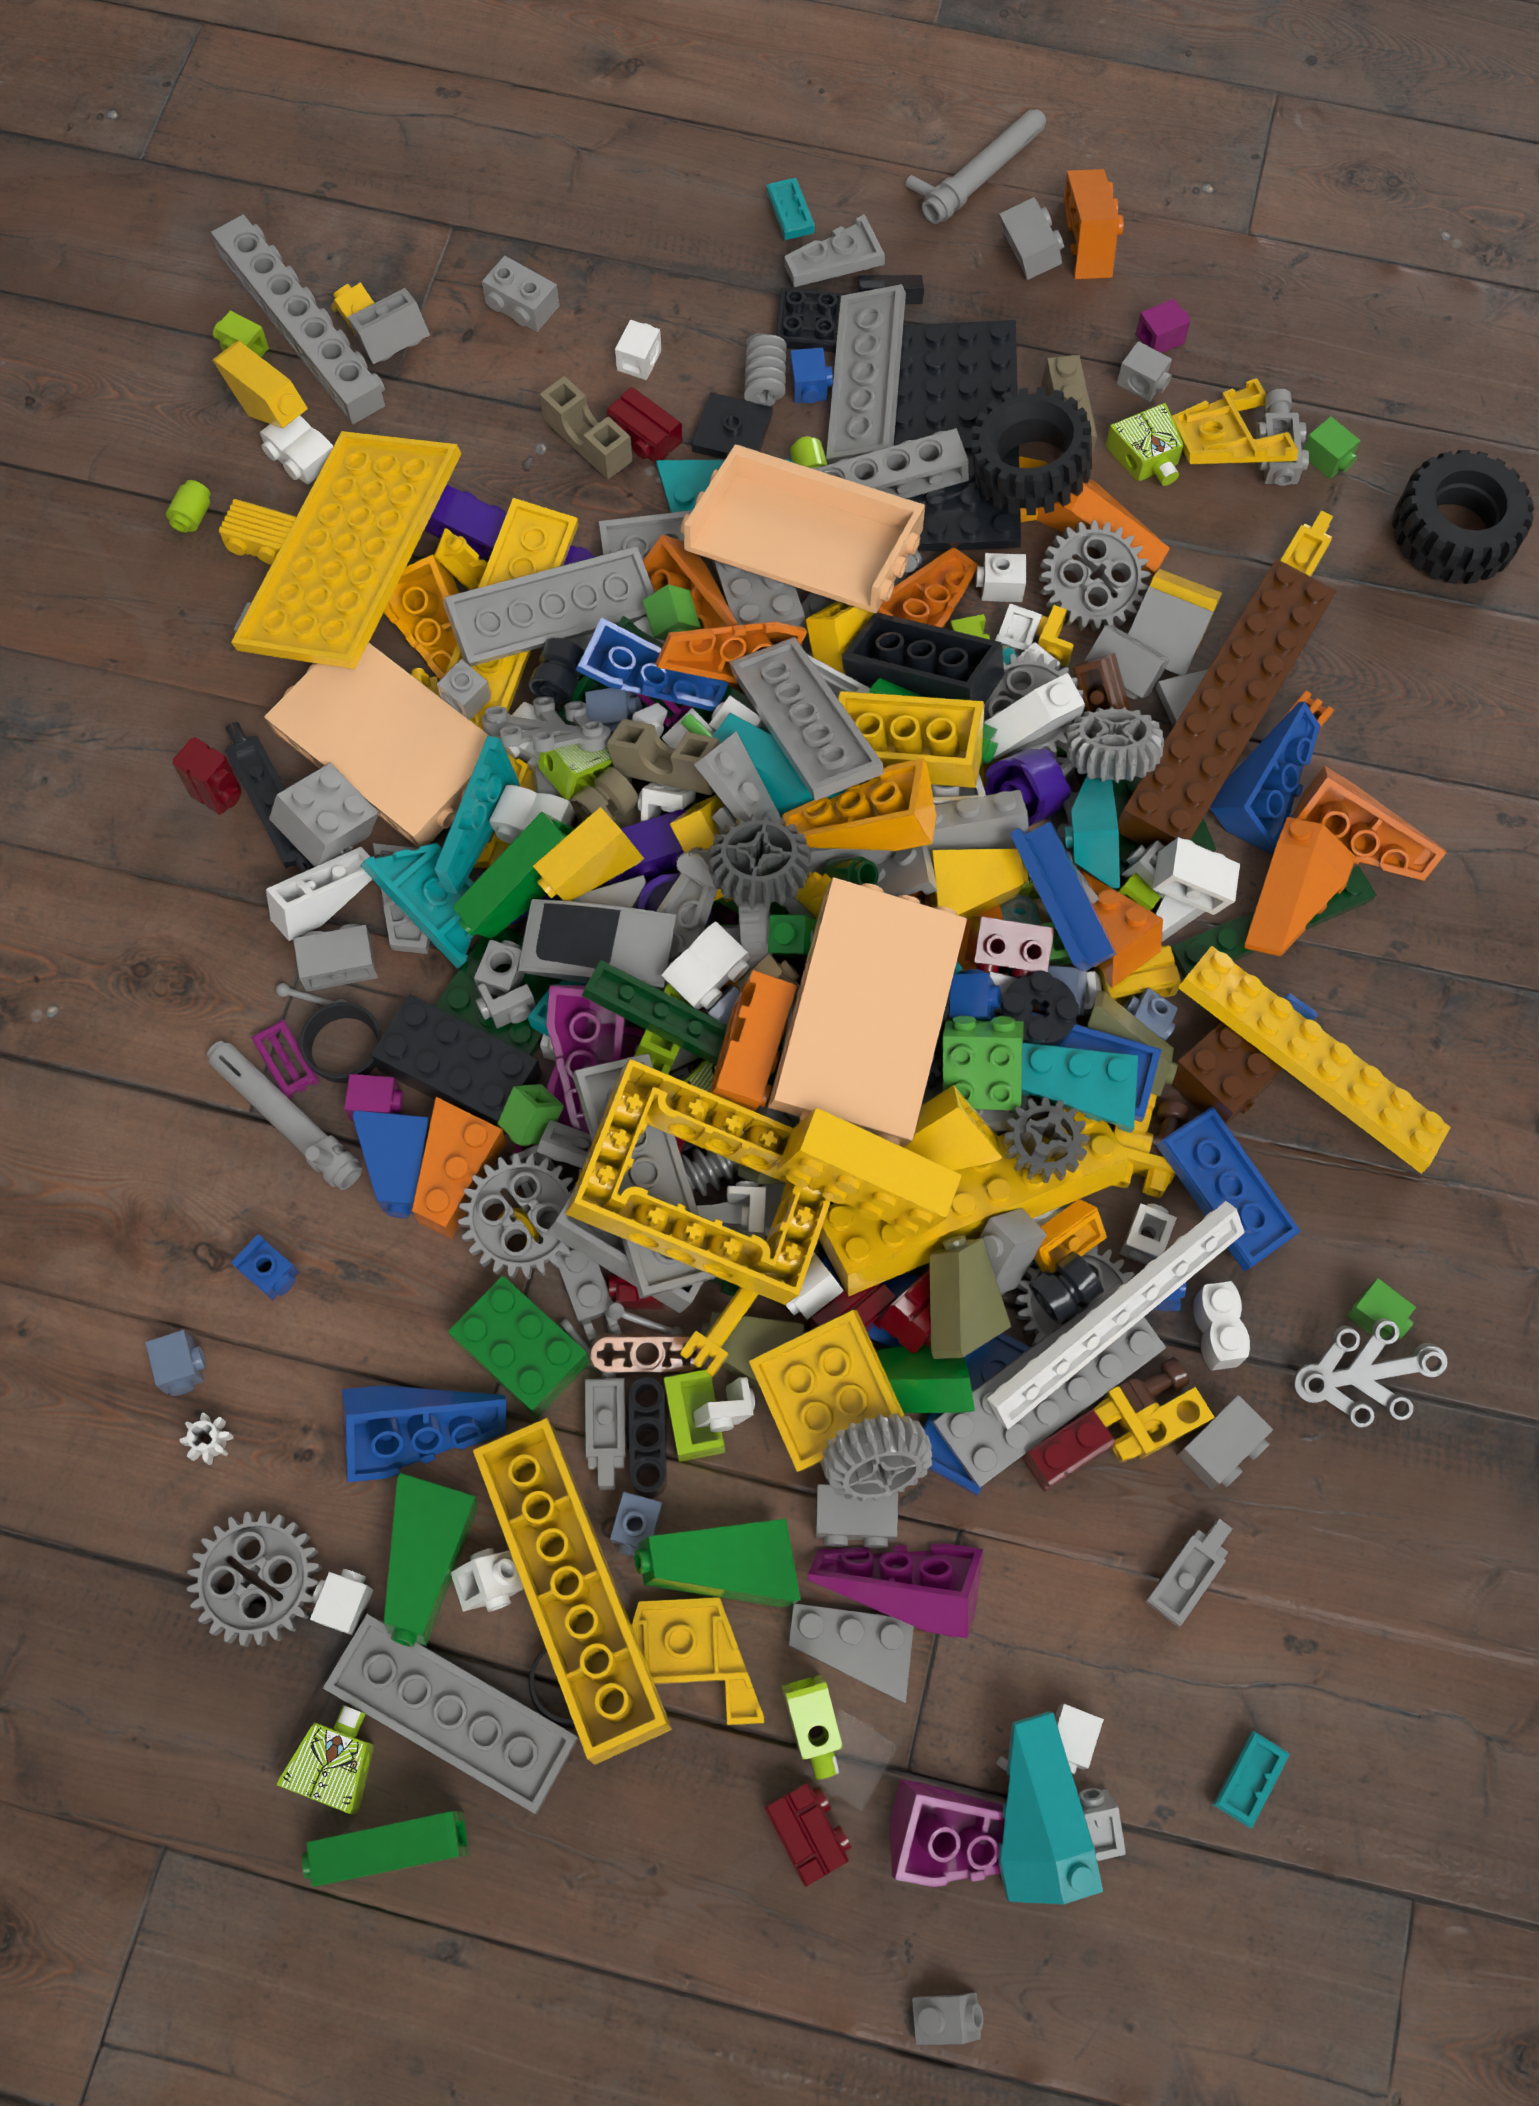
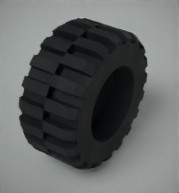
[1392,450,1534,584]

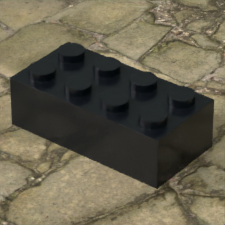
[842,612,1005,705]
[371,994,542,1136]

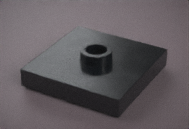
[692,392,773,459]

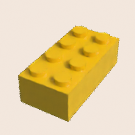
[777,1107,962,1237]

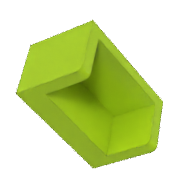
[664,1369,725,1462]

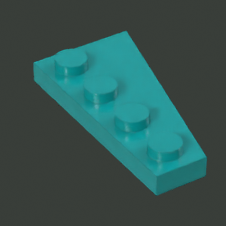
[656,459,793,513]
[434,736,520,894]
[1022,1043,1138,1133]

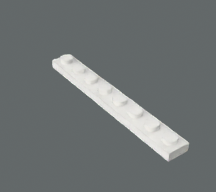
[987,1201,1245,1429]

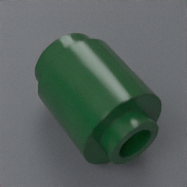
[823,857,878,886]

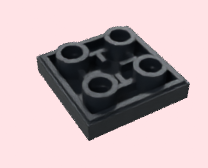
[776,288,844,353]

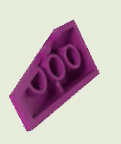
[547,985,625,1134]
[808,1543,983,1639]
[889,1779,1005,1887]

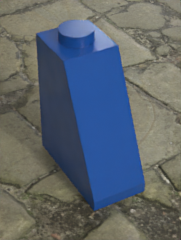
[353,1110,431,1218]

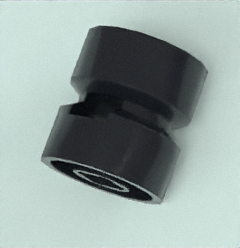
[528,638,584,705]
[1029,1251,1104,1325]

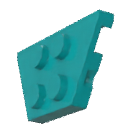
[360,843,474,969]

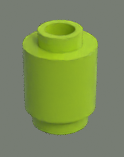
[790,436,828,468]
[166,480,211,533]

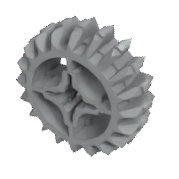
[1065,706,1164,783]
[823,1414,932,1501]

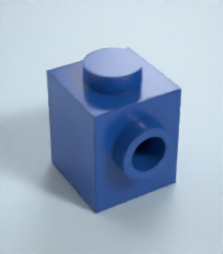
[790,347,833,403]
[949,969,1002,1021]

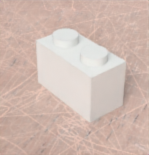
[1152,837,1240,915]

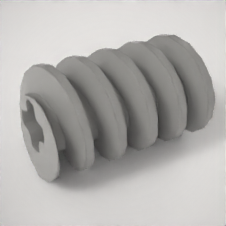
[744,333,787,406]
[681,1148,746,1197]

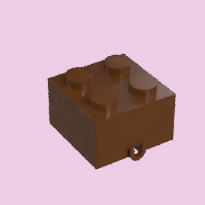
[1172,1022,1282,1125]

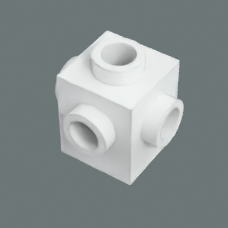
[451,1548,524,1612]

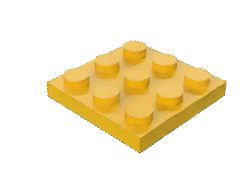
[749,1310,905,1472]

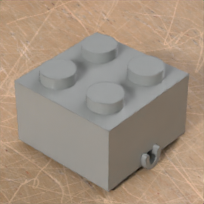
[269,763,379,867]

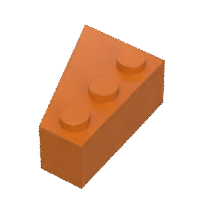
[1064,169,1124,279]
[710,970,797,1112]
[412,1097,507,1240]

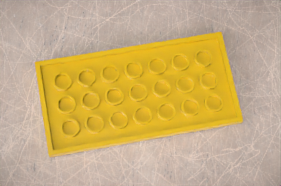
[231,431,462,669]

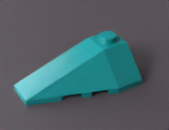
[713,713,848,817]
[1065,774,1120,888]
[998,1711,1103,1904]

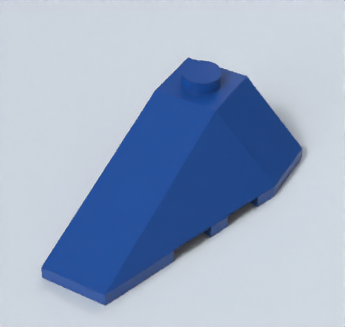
[576,617,729,712]
[1210,701,1320,854]
[342,1385,506,1482]

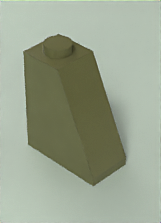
[1086,990,1178,1096]
[929,1235,1011,1359]
[701,1312,804,1392]

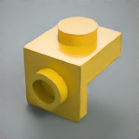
[330,282,374,336]
[1036,605,1074,667]

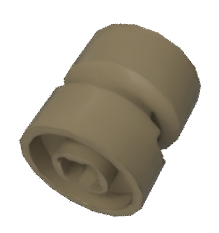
[570,767,638,822]

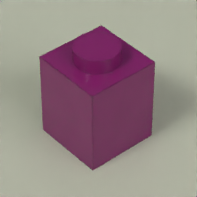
[1135,299,1190,353]
[344,1074,404,1122]

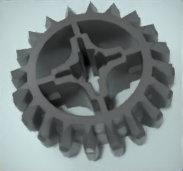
[708,813,811,910]

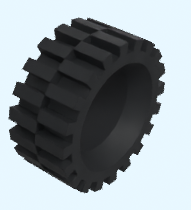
[971,387,1093,515]

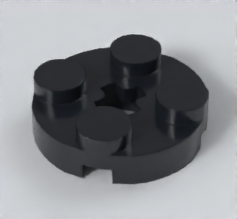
[1001,971,1079,1046]

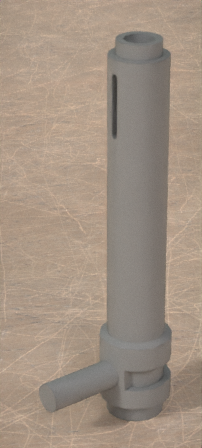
[906,109,1046,224]
[207,1041,362,1190]

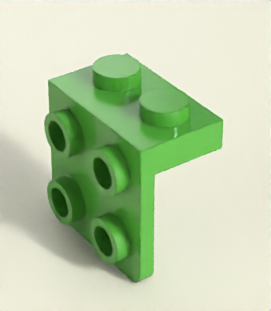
[943,1016,1024,1110]

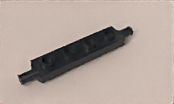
[225,722,314,873]

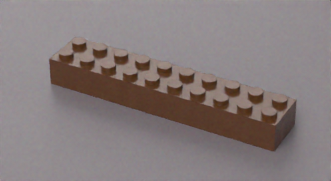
[1117,558,1336,848]

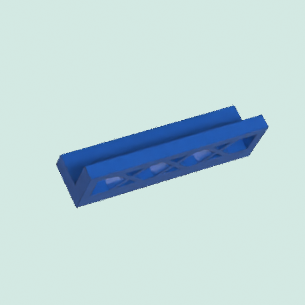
[1010,822,1117,972]

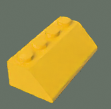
[838,691,984,788]

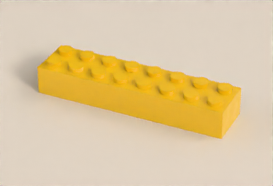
[818,1108,1129,1297]
[473,1418,672,1765]

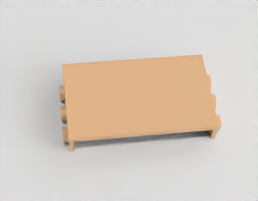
[681,444,925,613]
[264,643,489,848]
[768,877,967,1147]

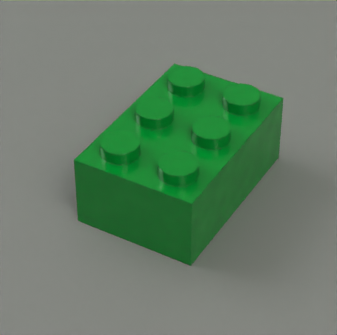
[448,1276,591,1419]

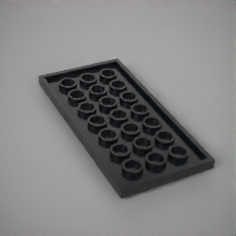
[894,320,1021,552]

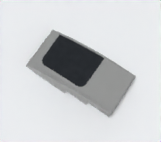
[518,899,677,991]

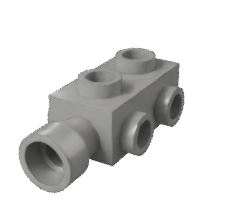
[1256,389,1309,486]

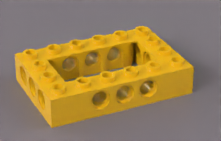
[565,1059,831,1305]

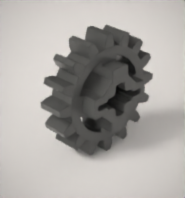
[1002,1097,1089,1183]

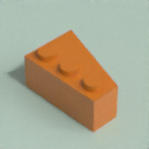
[1079,869,1163,988]

